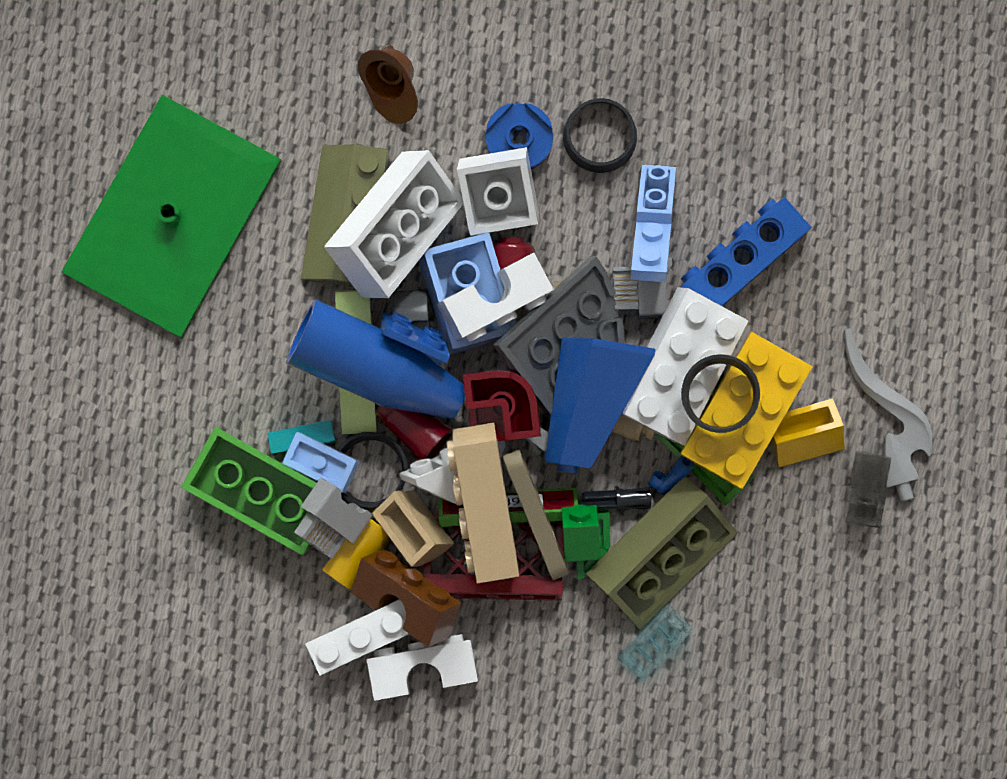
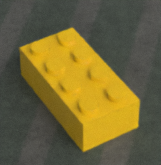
[679,331,813,489]

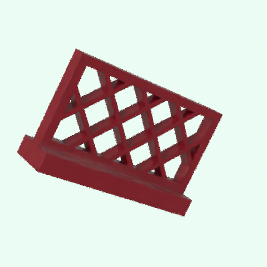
[423,513,563,601]

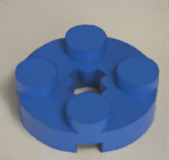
[485,103,553,169]

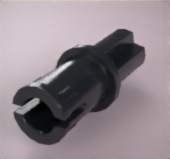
[581,486,651,513]

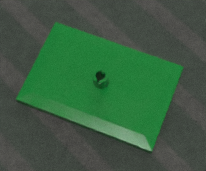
[61,95,282,338]

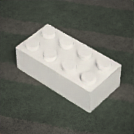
[324,150,464,298]
[621,287,748,446]

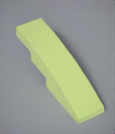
[335,290,377,434]

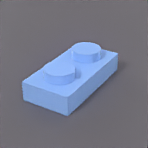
[282,432,360,493]

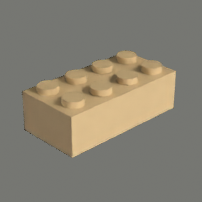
[447,423,519,583]

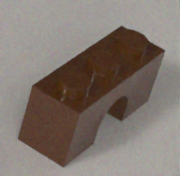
[351,549,461,647]

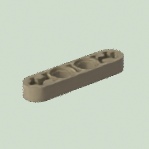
[503,449,570,580]

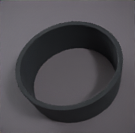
[563,98,637,173]
[681,354,760,433]
[337,432,408,508]

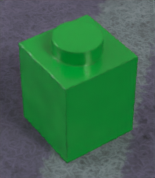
[562,505,600,562]

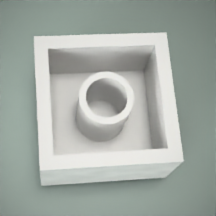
[457,147,539,235]

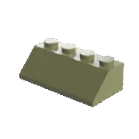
[301,144,390,288]
[586,476,738,630]

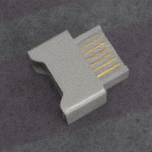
[612,257,672,319]
[294,478,373,559]

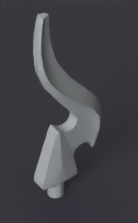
[844,328,932,502]

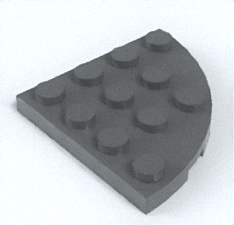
[493,256,624,420]

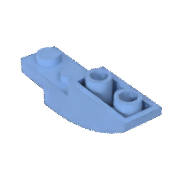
[631,165,676,282]

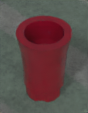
[376,406,453,460]

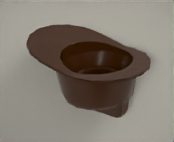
[358,45,418,124]

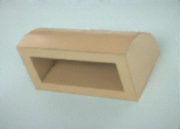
[372,491,454,567]

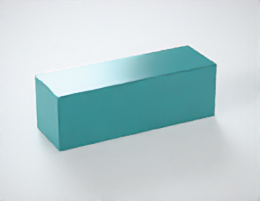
[267,420,336,455]

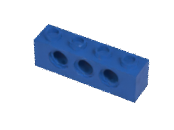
[680,196,812,307]

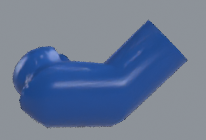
[648,456,694,494]

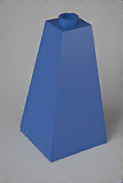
[545,337,655,473]

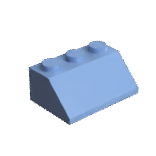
[419,232,516,355]

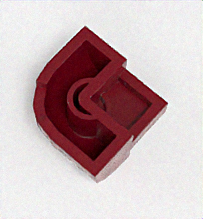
[463,370,541,442]

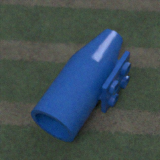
[286,299,465,419]

